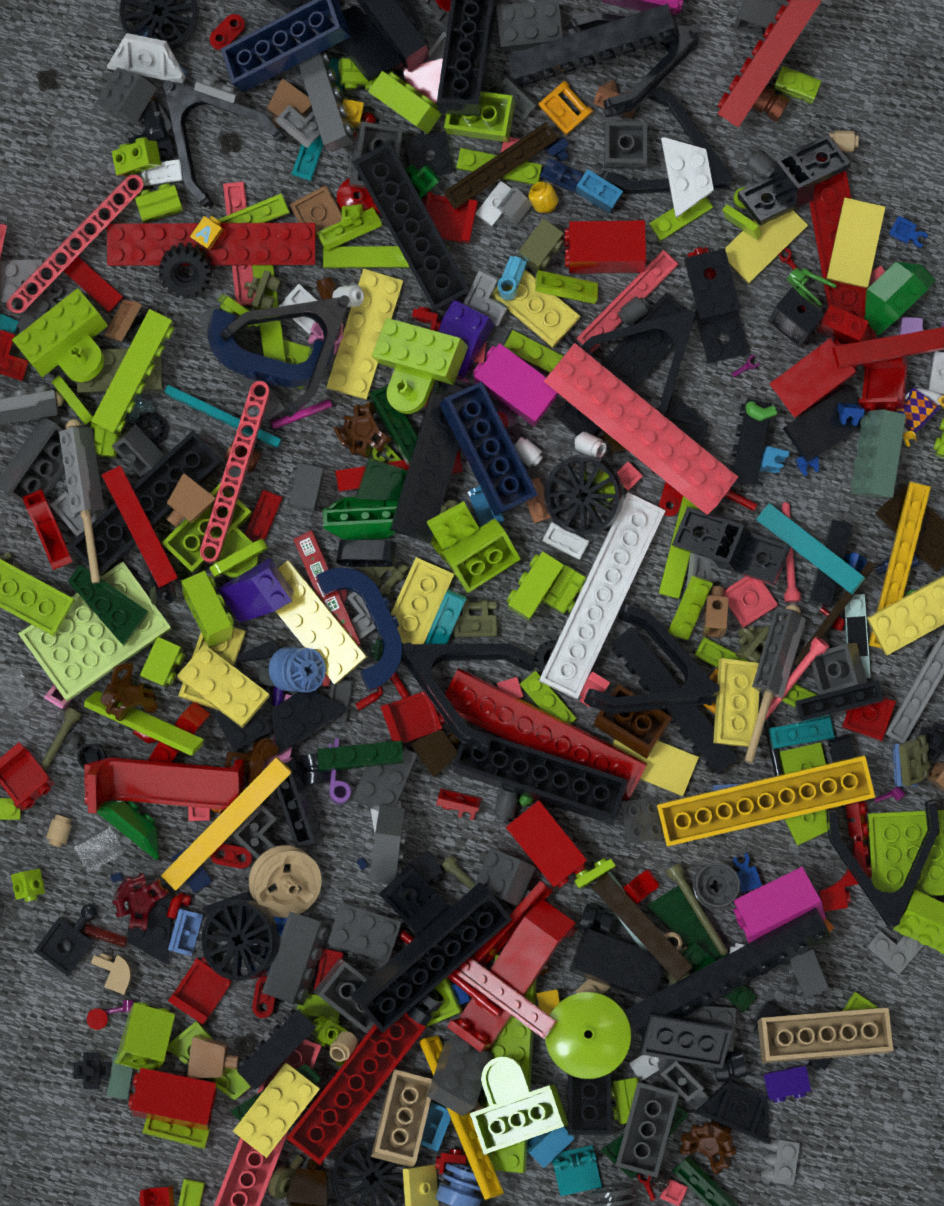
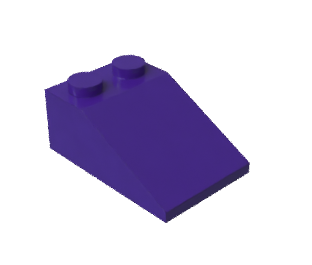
[438,300,495,379]
[217,558,293,623]

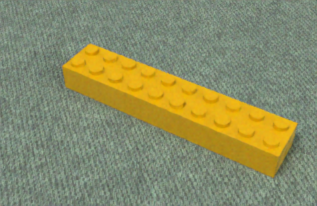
[657,755,875,846]

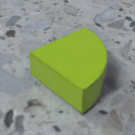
[341,204,364,227]

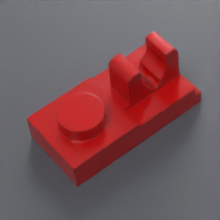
[436,788,481,820]

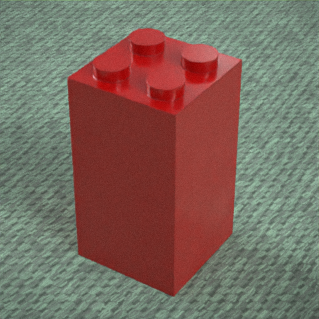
[564,220,646,274]
[769,338,857,419]
[505,801,587,888]
[128,1068,217,1131]

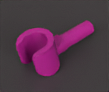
[731,355,760,378]
[874,787,905,803]
[106,1000,135,1015]

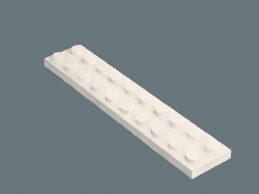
[539,492,665,699]

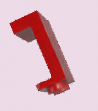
[422,191,478,245]
[816,305,868,344]
[858,357,908,411]
[380,691,445,744]
[0,742,55,811]
[168,957,233,1024]

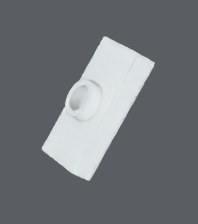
[142,159,184,187]
[475,181,511,227]
[928,351,944,395]
[542,522,589,560]
[629,1055,662,1082]

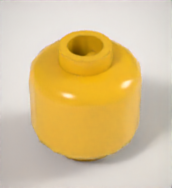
[528,182,559,213]

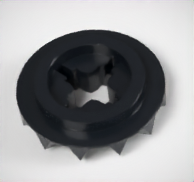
[135,413,168,445]

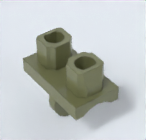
[244,270,281,311]
[735,626,769,663]

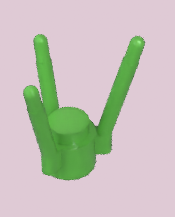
[787,268,837,307]

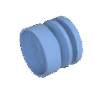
[269,647,326,693]
[435,1163,482,1206]

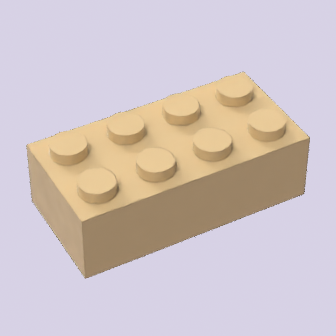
[371,1069,432,1167]

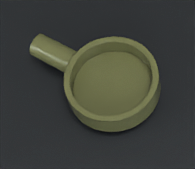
[268,1155,304,1199]

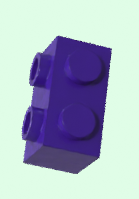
[762,1065,811,1103]

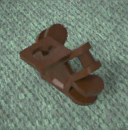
[333,402,392,458]
[100,662,158,721]
[225,738,279,786]
[680,1120,737,1174]

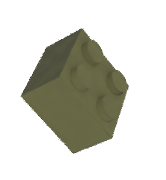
[518,218,564,273]

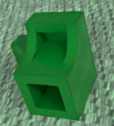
[405,164,441,198]

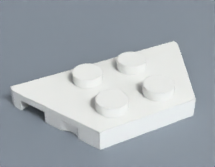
[107,33,186,84]
[661,137,714,218]

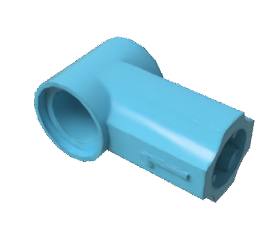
[498,256,527,301]

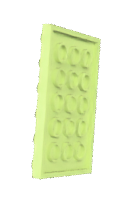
[18,562,172,702]

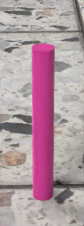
[271,399,332,429]

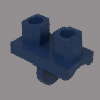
[540,158,583,193]

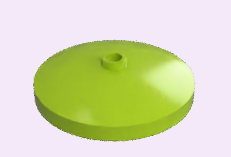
[545,992,631,1079]

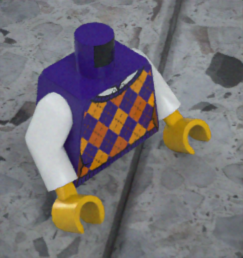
[892,388,944,447]

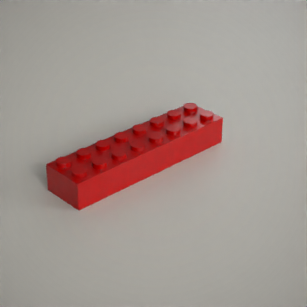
[717,0,822,127]
[286,1013,426,1165]

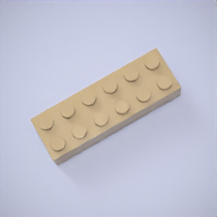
[758,1008,893,1064]

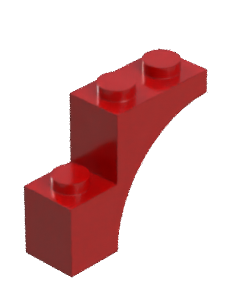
[22,489,72,570]
[147,702,211,763]
[817,841,872,912]

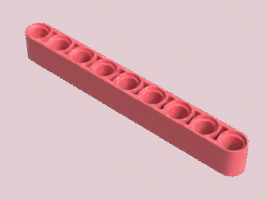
[6,175,144,314]
[200,381,270,564]

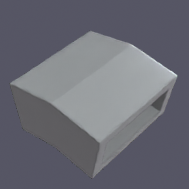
[497,187,532,224]

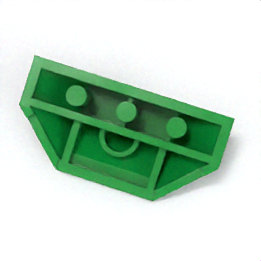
[864,262,936,336]
[322,497,398,540]
[97,800,160,861]

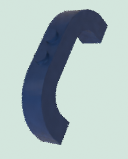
[207,309,335,387]
[315,568,402,692]

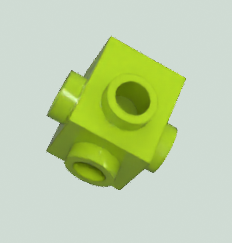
[11,868,45,902]
[311,1014,348,1047]

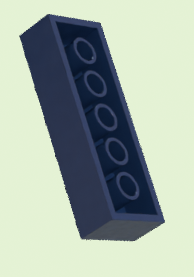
[221,0,351,92]
[439,381,538,517]

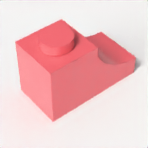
[579,672,610,707]

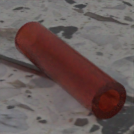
[84,924,127,948]

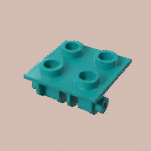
[552,1145,602,1196]

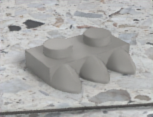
[687,553,720,596]
[761,1139,800,1186]

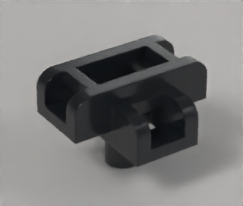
[916,722,944,762]
[74,1052,110,1089]

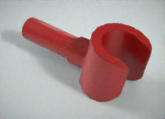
[779,248,799,270]
[819,607,845,631]
[638,1174,656,1201]

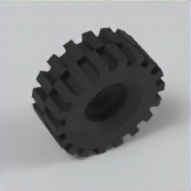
[158,242,213,299]

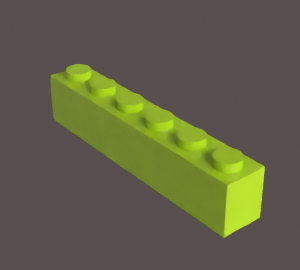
[91,309,175,435]

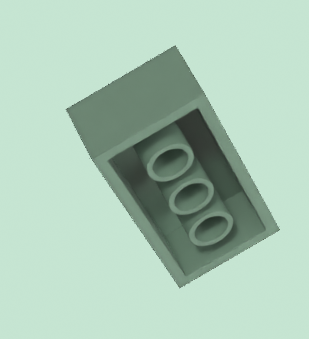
[851,410,906,499]

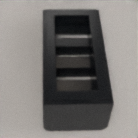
[237,639,279,662]

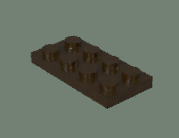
[875,483,944,572]

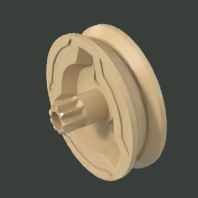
[249,845,322,918]

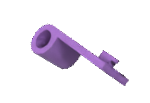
[329,738,351,805]

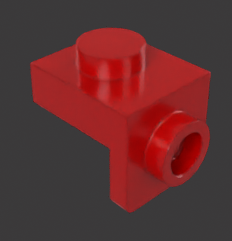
[412,307,441,332]
[623,869,660,904]
[435,1149,467,1175]
[139,1186,174,1206]

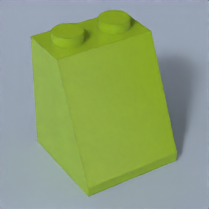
[114,1002,175,1071]

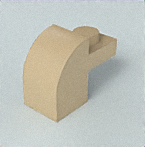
[91,953,132,995]

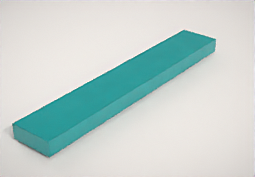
[291,58,344,182]
[165,385,282,449]
[756,503,866,595]

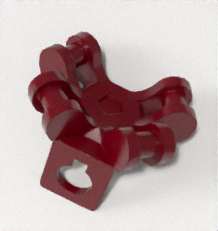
[112,873,169,930]

